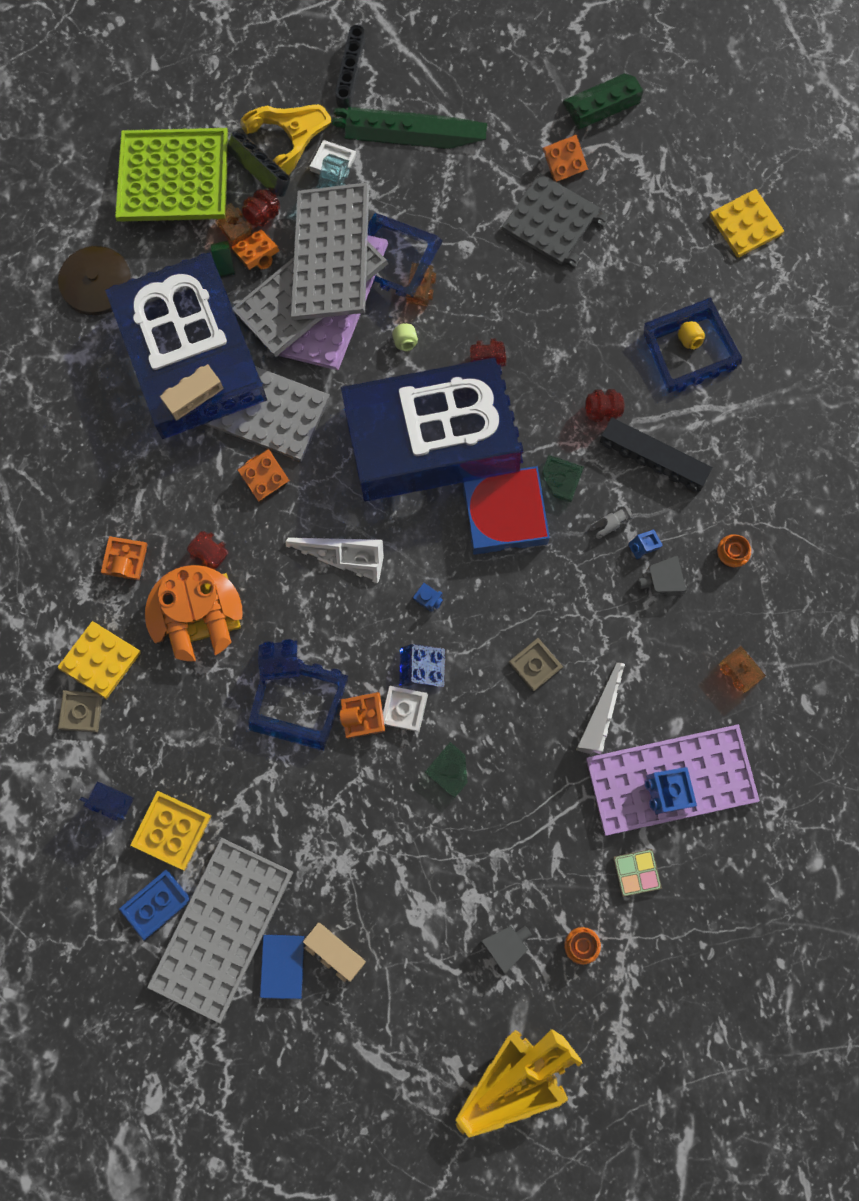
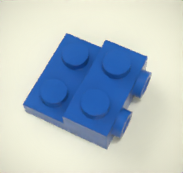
[645,767,697,815]

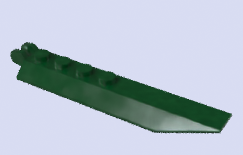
[332,107,487,149]

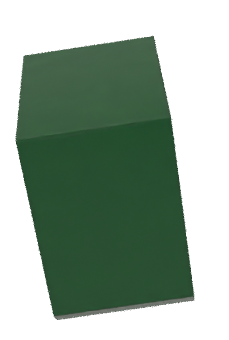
[211,241,235,278]

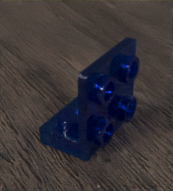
[258,639,300,681]
[399,644,445,687]
[80,781,134,821]

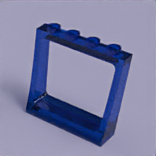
[368,212,443,298]
[644,297,742,393]
[248,654,348,751]

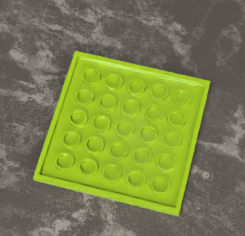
[115,128,228,222]

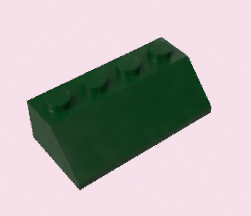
[563,73,643,130]

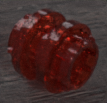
[242,189,280,227]
[470,338,506,373]
[585,389,624,422]
[187,531,228,570]

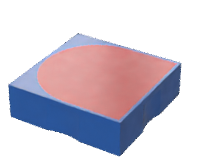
[462,466,550,555]

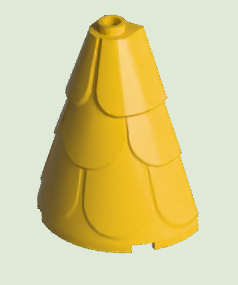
[456,1030,568,1137]

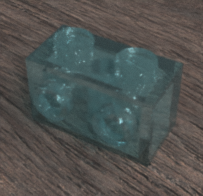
[318,154,350,188]

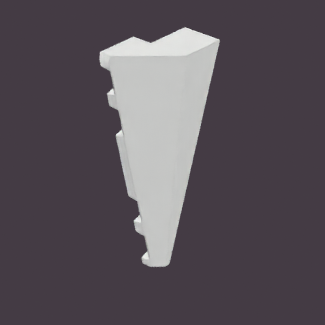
[286,538,384,583]
[576,663,625,755]

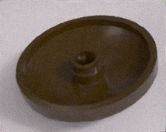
[58,246,132,315]

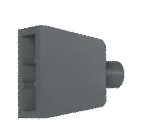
[638,556,686,596]
[481,926,532,974]

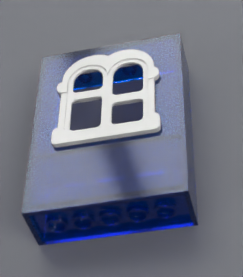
[105,252,268,439]
[341,357,523,502]

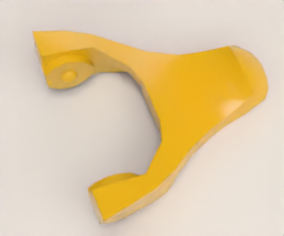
[241,105,331,175]

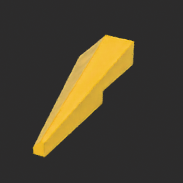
[478,1029,583,1111]

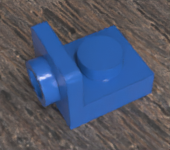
[628,530,663,559]
[413,583,443,612]

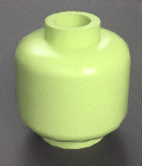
[392,323,418,351]

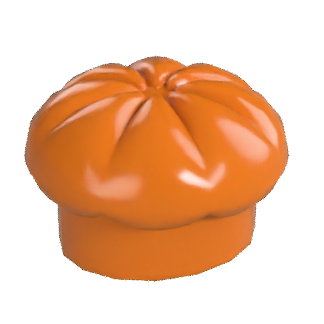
[717,534,751,567]
[565,927,601,965]

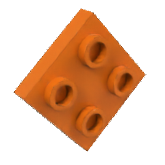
[542,135,588,182]
[231,229,279,270]
[237,449,290,501]
[101,536,148,581]
[340,692,385,739]

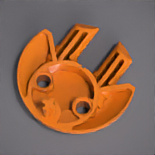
[145,565,243,662]

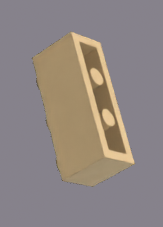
[160,364,224,421]
[303,922,366,982]

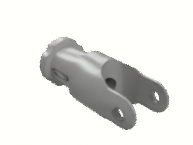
[589,505,634,539]

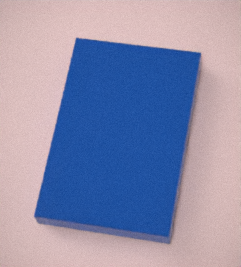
[119,869,191,941]
[260,935,305,999]

